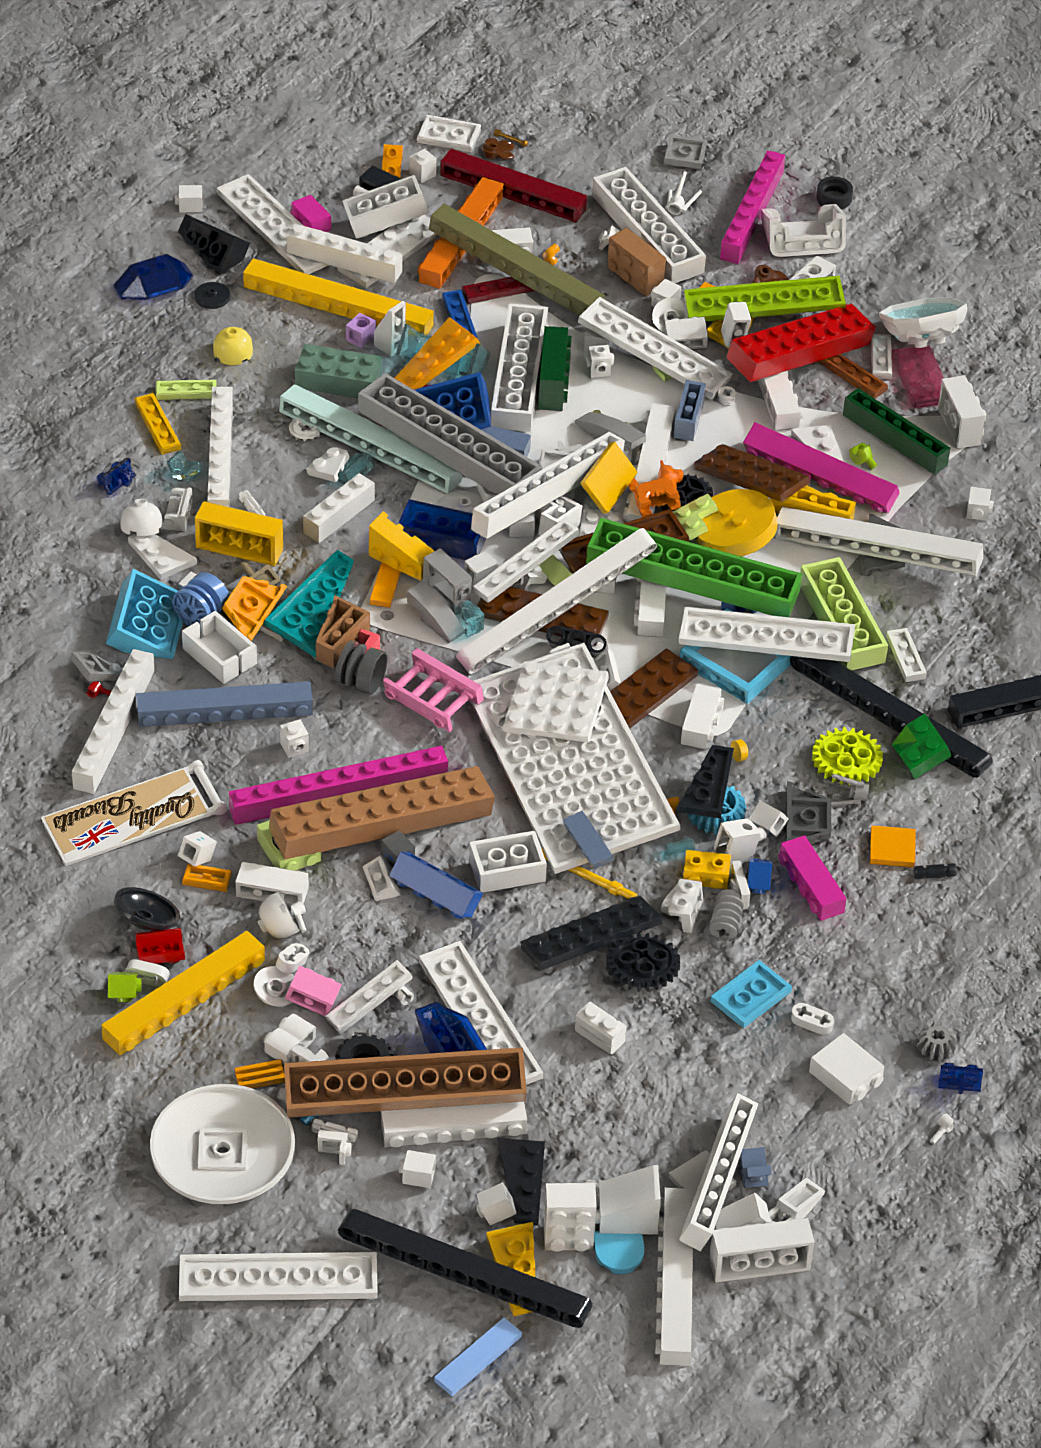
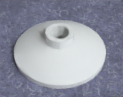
[652,298,688,334]
[253,966,294,1007]

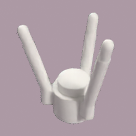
[665,171,702,215]

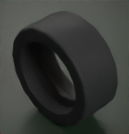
[816,176,853,210]

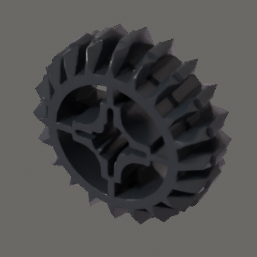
[661,473,713,511]

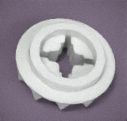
[289,417,321,442]

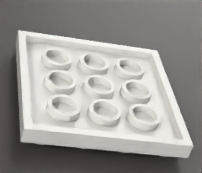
[503,661,609,743]

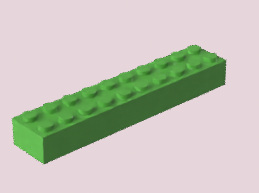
[586,518,802,618]

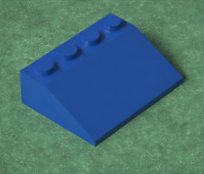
[415,372,491,430]

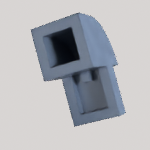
[738,1147,772,1188]

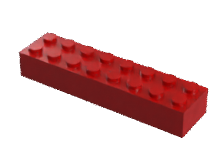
[726,303,876,382]

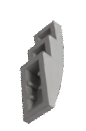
[575,412,646,449]

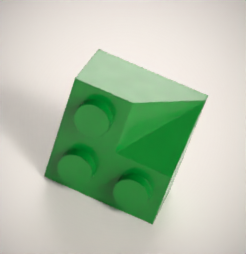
[892,713,951,779]

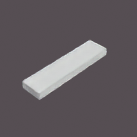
[325,960,412,1035]

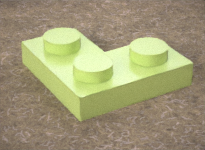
[673,494,718,540]

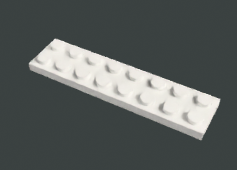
[217,174,329,274]
[578,297,733,400]
[679,607,855,662]
[419,941,543,1085]
[179,1252,377,1301]

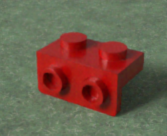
[135,928,185,964]

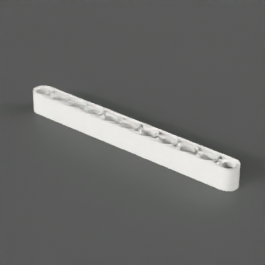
[456,528,657,674]

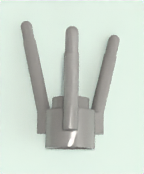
[823,774,869,807]

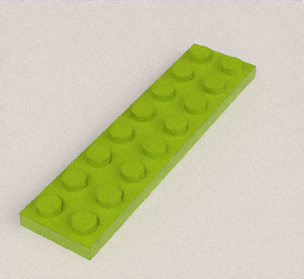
[684,275,846,322]

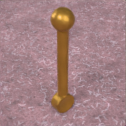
[494,129,528,147]

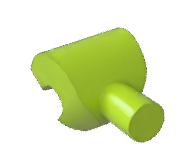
[849,443,878,470]

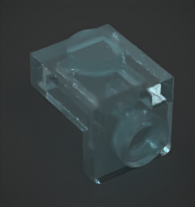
[167,451,204,481]
[462,600,484,637]

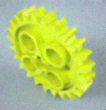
[812,727,883,785]

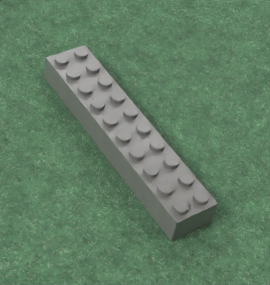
[358,373,542,495]

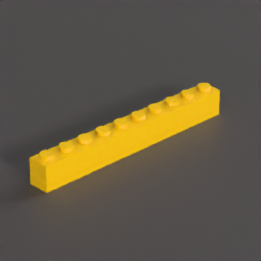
[243,258,434,340]

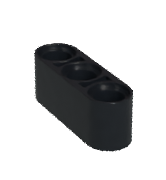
[546,626,608,657]

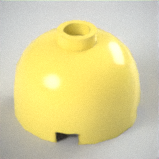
[213,327,253,365]

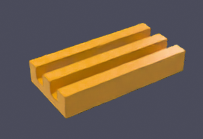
[182,863,232,892]
[234,1059,285,1089]

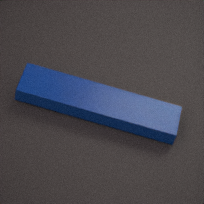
[442,290,478,339]

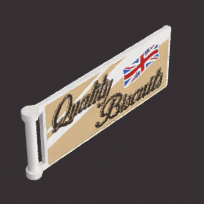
[41,760,228,866]

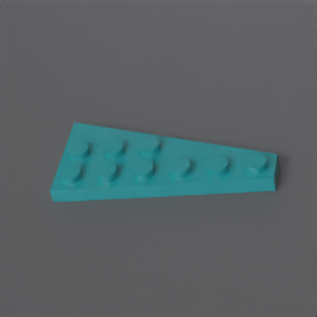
[264,549,354,658]

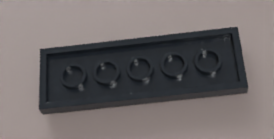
[520,896,663,970]

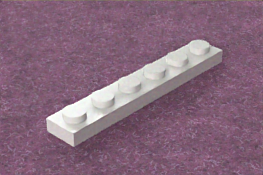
[473,518,579,603]

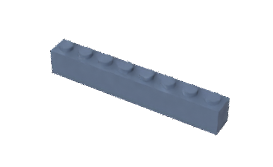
[136,681,313,727]

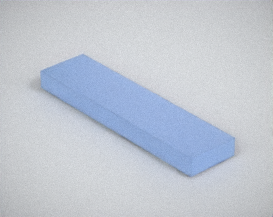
[434,1318,522,1396]

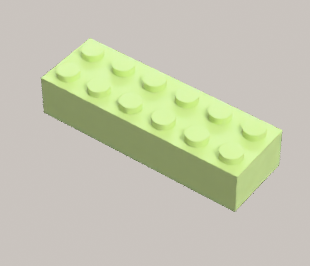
[800,557,888,670]

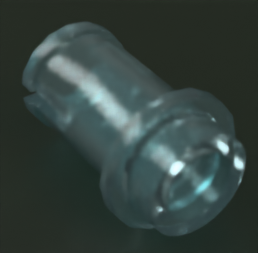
[665,836,695,857]

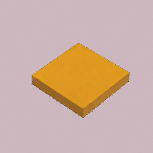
[870,825,916,867]

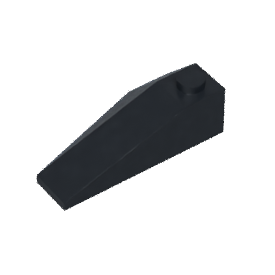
[178,214,251,273]

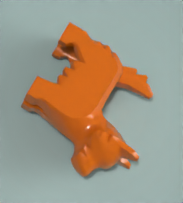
[628,460,683,517]

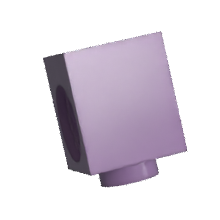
[346,313,376,348]

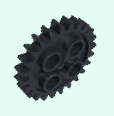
[606,933,680,992]

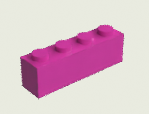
[778,835,847,921]

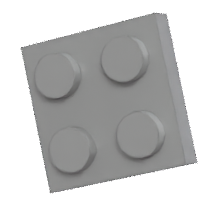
[664,135,707,169]

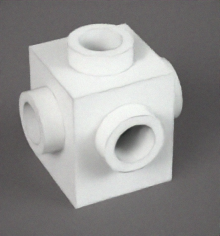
[585,345,614,378]

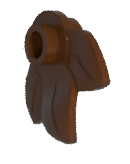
[482,138,515,159]
[752,265,789,283]

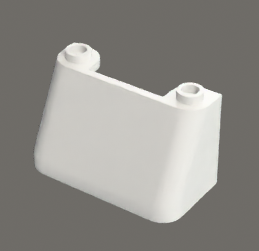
[761,204,846,257]

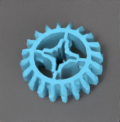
[687,786,746,835]

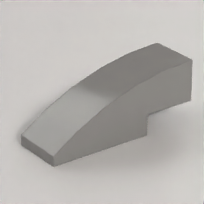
[407,581,465,643]

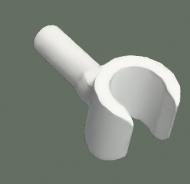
[290,901,307,933]
[930,1114,954,1144]

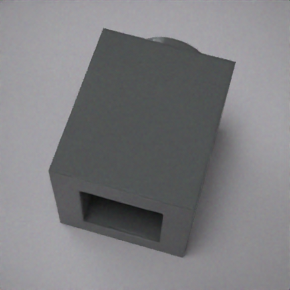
[381,830,415,867]

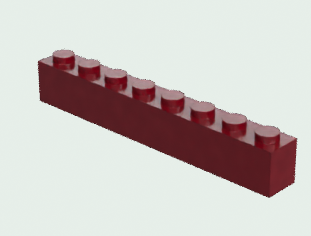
[440,149,587,223]

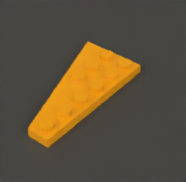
[395,317,480,390]

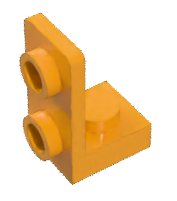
[382,144,403,178]

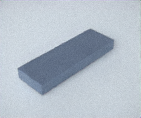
[563,810,614,870]

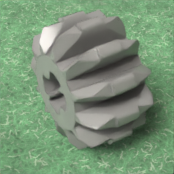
[917,1022,957,1062]

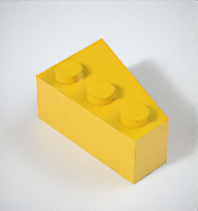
[368,511,435,581]

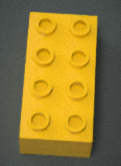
[195,501,283,566]

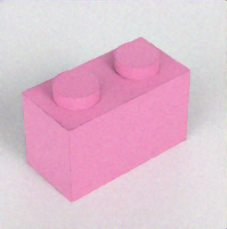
[285,965,342,1016]

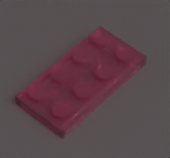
[891,345,944,408]

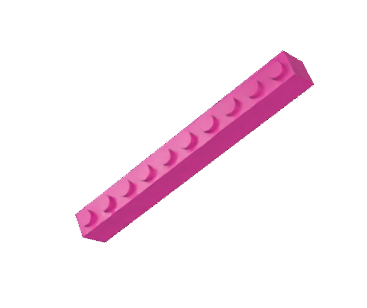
[229,746,448,825]

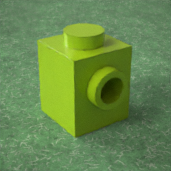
[108,972,142,1002]

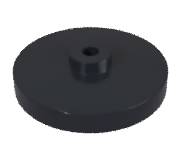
[194,282,230,309]

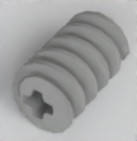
[709,890,744,940]

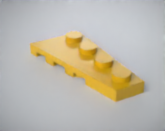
[486,1222,535,1317]

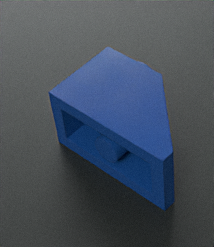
[747,858,772,894]

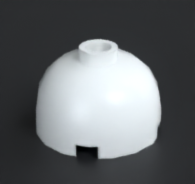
[120,499,163,536]
[257,892,300,939]

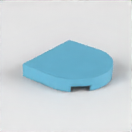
[594,1231,644,1274]

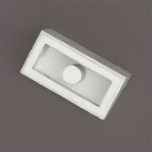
[363,855,401,901]

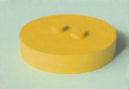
[696,489,778,557]

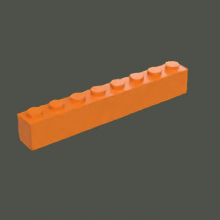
[417,177,503,289]

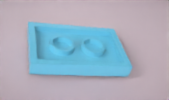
[710,960,792,1028]

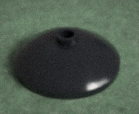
[114,887,180,931]

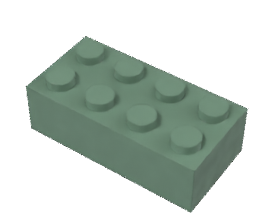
[295,344,382,398]

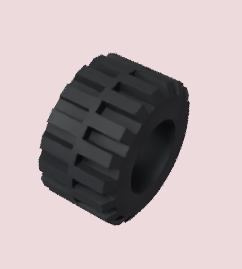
[335,1034,394,1060]

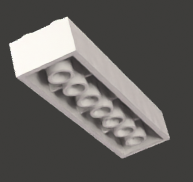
[592,167,706,283]
[491,303,548,432]

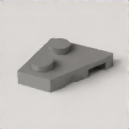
[71,652,122,682]

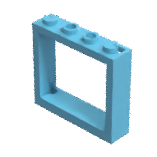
[680,608,792,704]

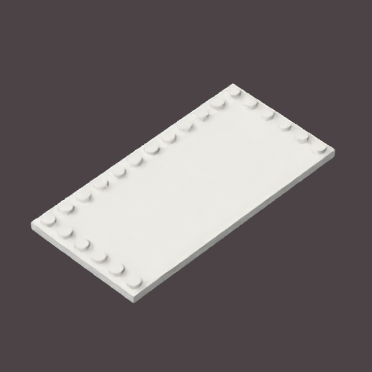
[470,643,680,874]

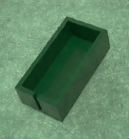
[539,326,572,411]

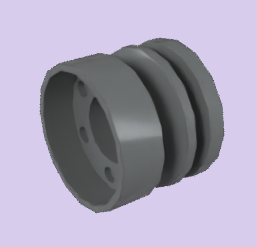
[335,640,388,694]

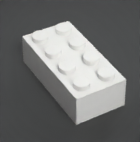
[342,175,429,239]
[709,1218,815,1283]

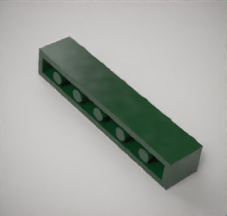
[843,388,951,475]

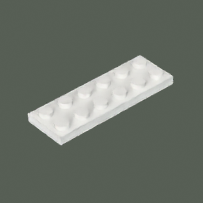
[337,215,439,288]

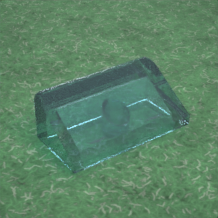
[338,453,375,485]

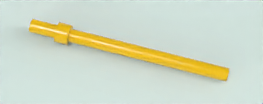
[541,848,637,900]

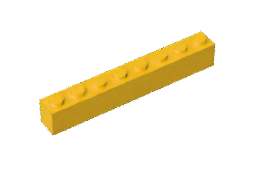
[101,931,265,1056]

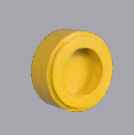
[730,739,748,762]

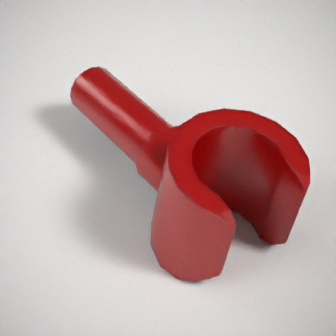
[87,681,112,698]

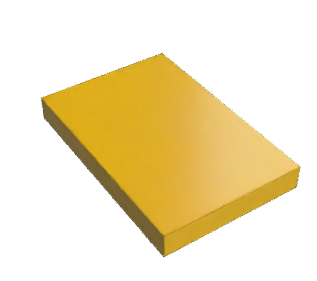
[580,442,638,514]

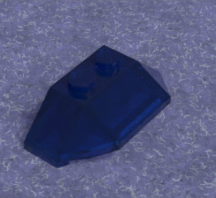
[113,254,193,300]
[415,1002,487,1054]

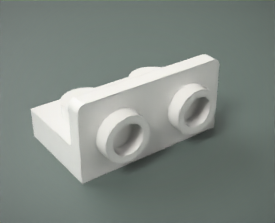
[668,879,703,933]

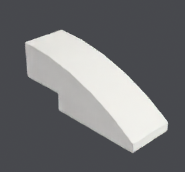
[768,1178,825,1222]

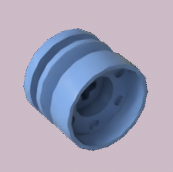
[173,572,229,629]

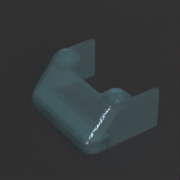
[396,324,491,377]

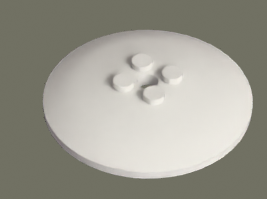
[150,1084,295,1204]

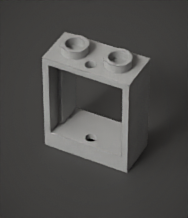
[423,549,472,615]

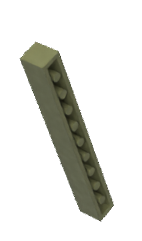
[429,204,605,316]

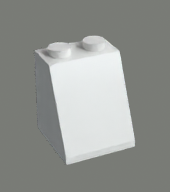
[595,1165,660,1234]

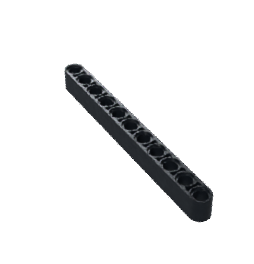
[790,656,993,778]
[337,1209,593,1328]

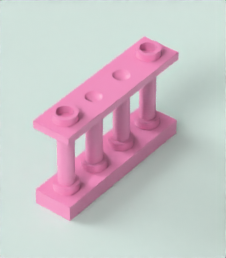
[383,648,484,732]

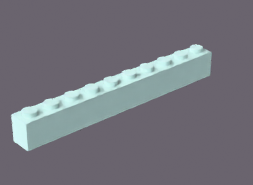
[279,384,462,494]

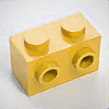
[683,850,731,889]

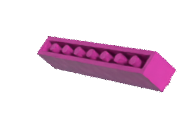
[720,150,785,264]
[743,422,900,514]

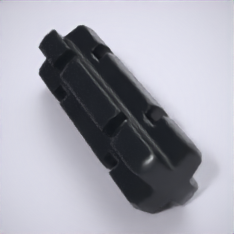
[913,863,958,879]

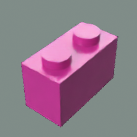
[290,194,331,232]

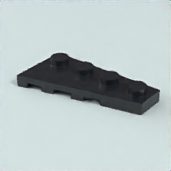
[677,745,734,819]
[497,1138,545,1225]

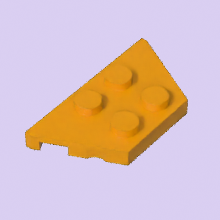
[222,576,287,641]

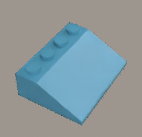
[106,569,183,659]

